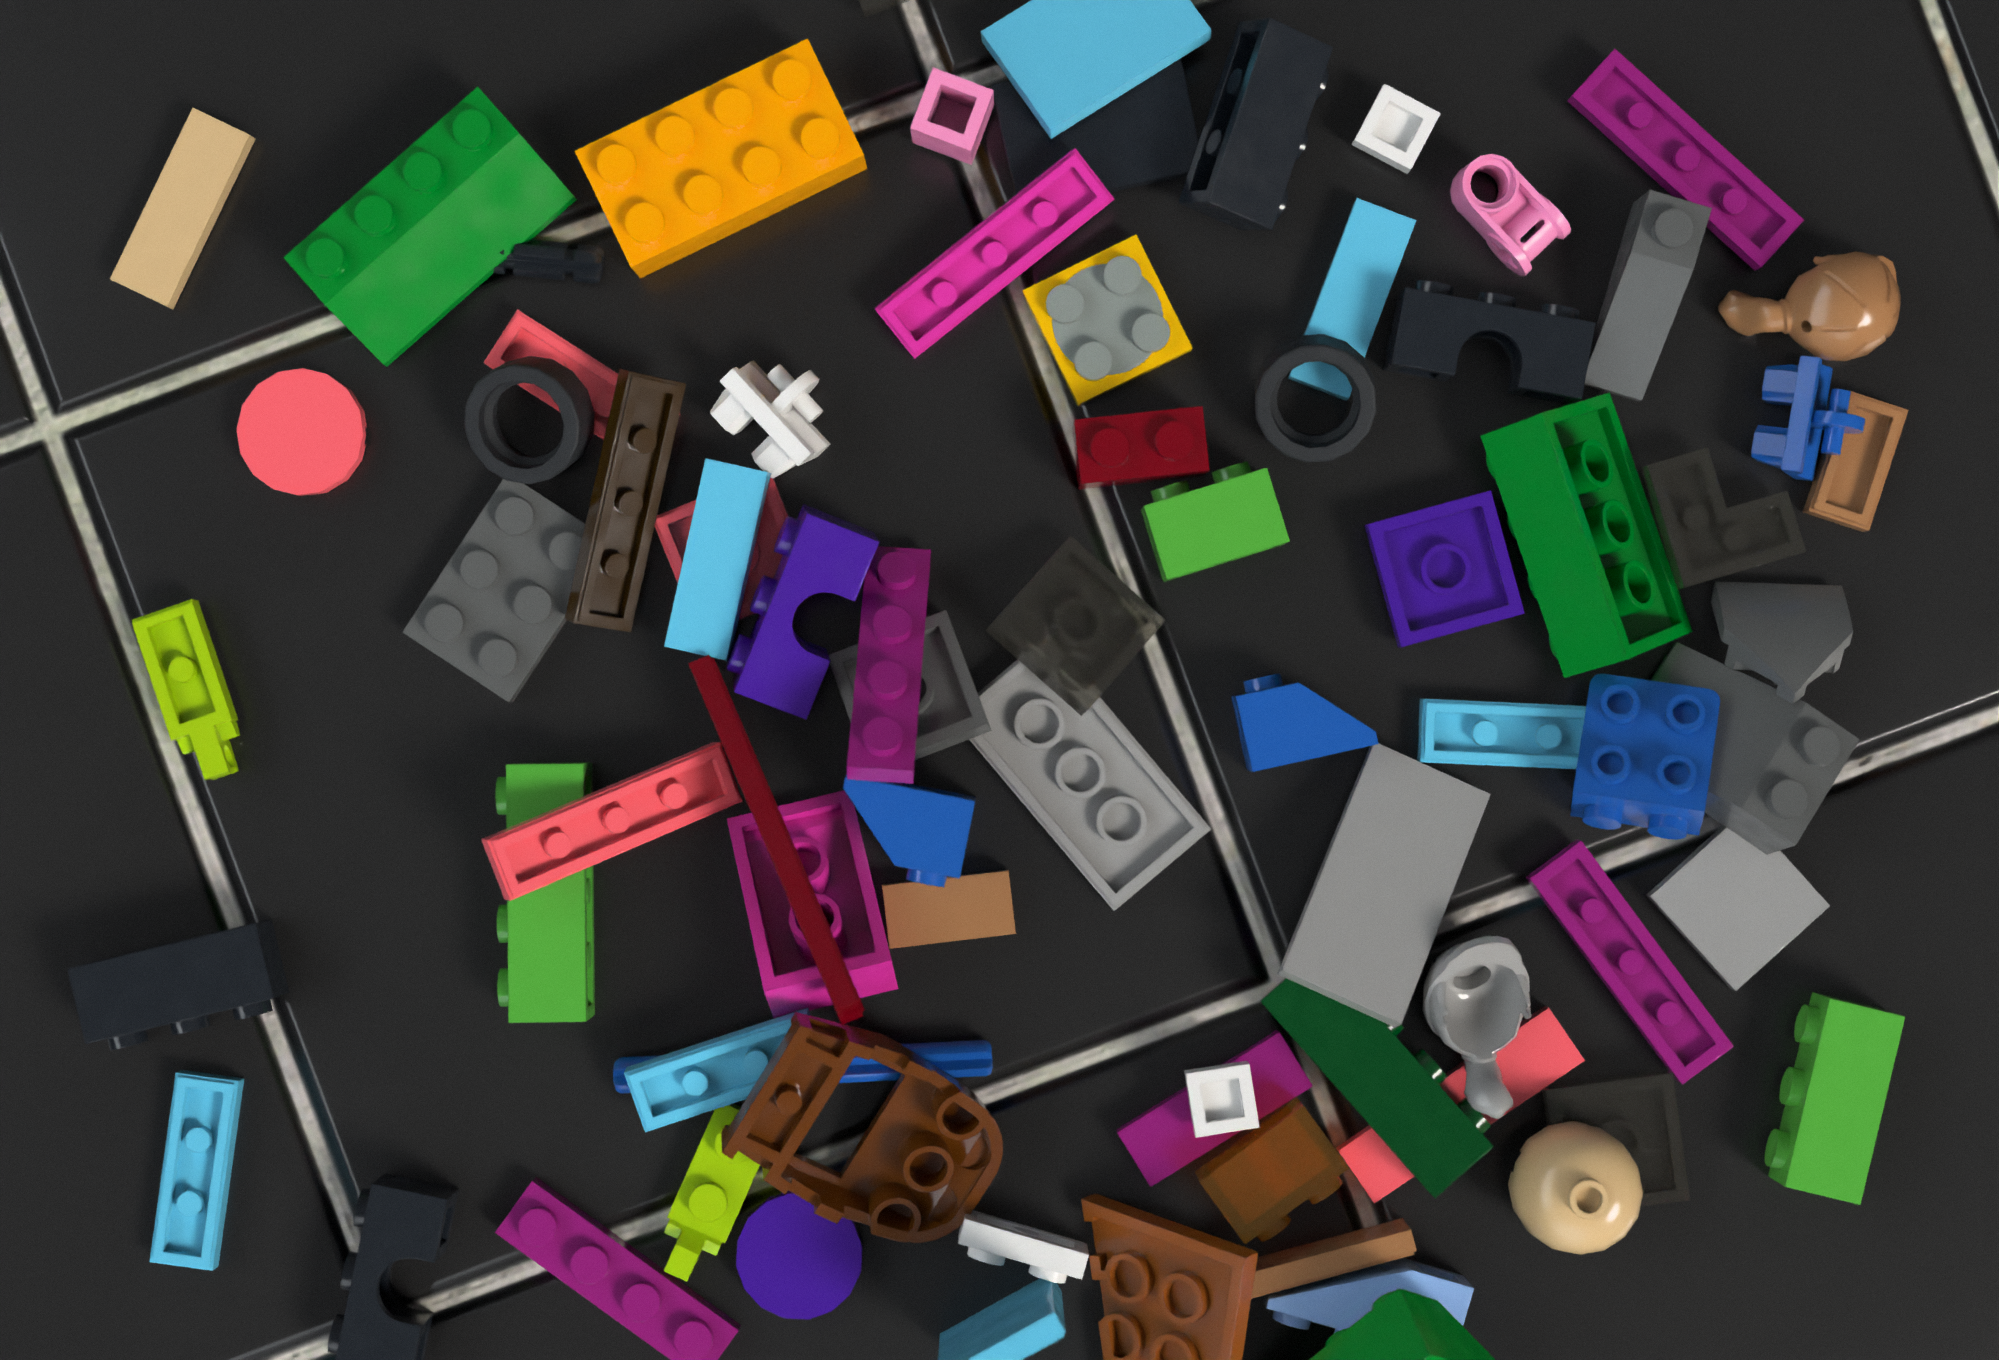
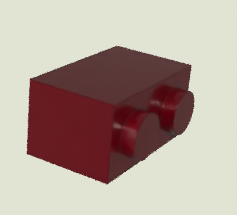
[1072,406,1210,490]

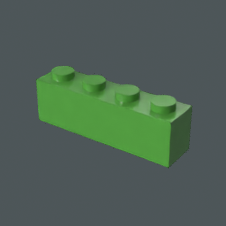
[496,762,595,1023]

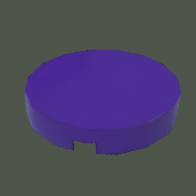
[736,1191,863,1320]

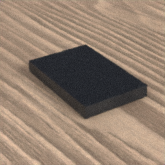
[991,58,1199,195]

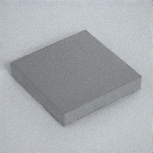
[1646,825,1830,991]

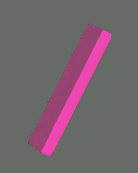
[875,148,1115,359]

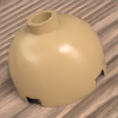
[1508,1121,1643,1255]

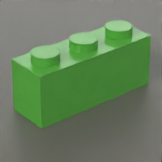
[1765,992,1905,1205]

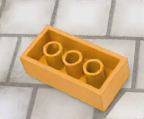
[575,38,867,278]

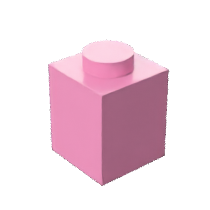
[910,67,994,165]

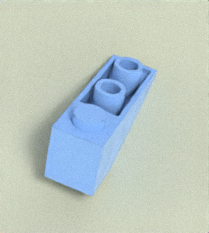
[1261,1258,1474,1333]

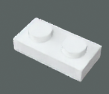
[958,1210,1089,1283]

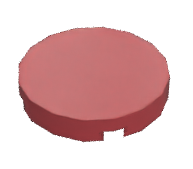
[236,368,367,496]

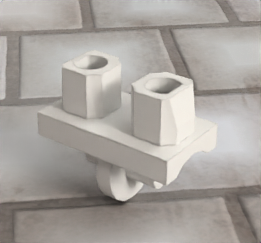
[710,360,830,479]

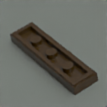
[565,369,686,632]

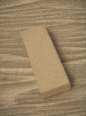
[110,108,255,309]

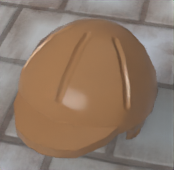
[1718,251,1901,361]

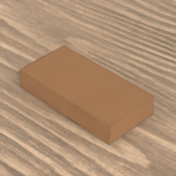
[1803,390,1908,532]
[882,869,1016,949]

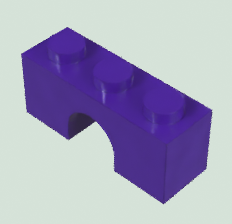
[726,504,879,720]

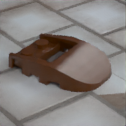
[721,1012,1003,1243]

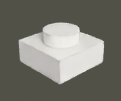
[1352,84,1441,174]
[1184,1061,1259,1138]

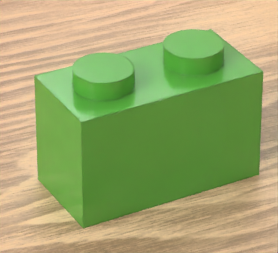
[1141,461,1290,582]

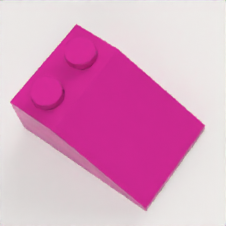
[727,790,898,1018]

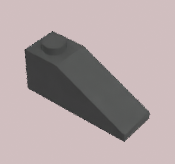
[1584,190,1712,402]

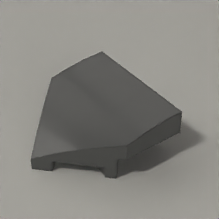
[1711,582,1853,704]

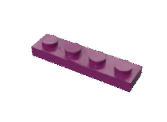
[1567,49,1804,271]
[847,546,931,784]
[1526,839,1734,1085]
[495,1177,741,1360]

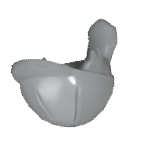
[1422,936,1532,1119]

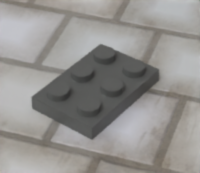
[402,479,585,702]

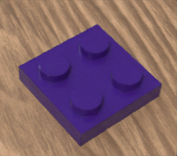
[1364,490,1525,648]

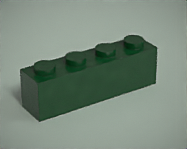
[1259,978,1494,1198]

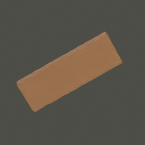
[1251,1218,1417,1299]

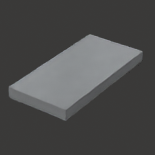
[969,635,1211,911]
[1278,744,1491,1028]

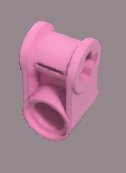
[1450,154,1571,277]

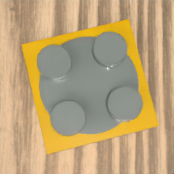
[1022,235,1193,407]

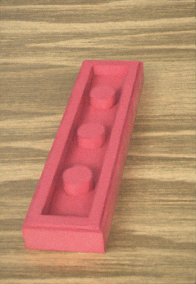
[481,742,743,901]
[1336,1006,1585,1204]

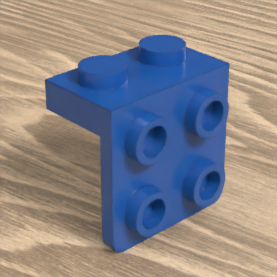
[1570,674,1720,840]

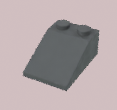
[1651,642,1860,855]

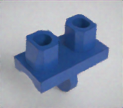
[1751,355,1865,481]

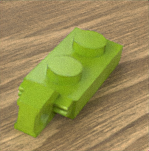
[132,599,240,780]
[664,1103,760,1282]

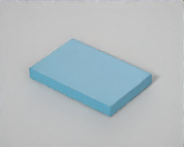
[981,0,1211,139]
[938,1278,1066,1360]

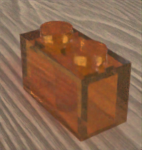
[1195,1097,1349,1244]

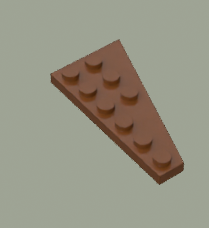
[1081,1193,1258,1360]

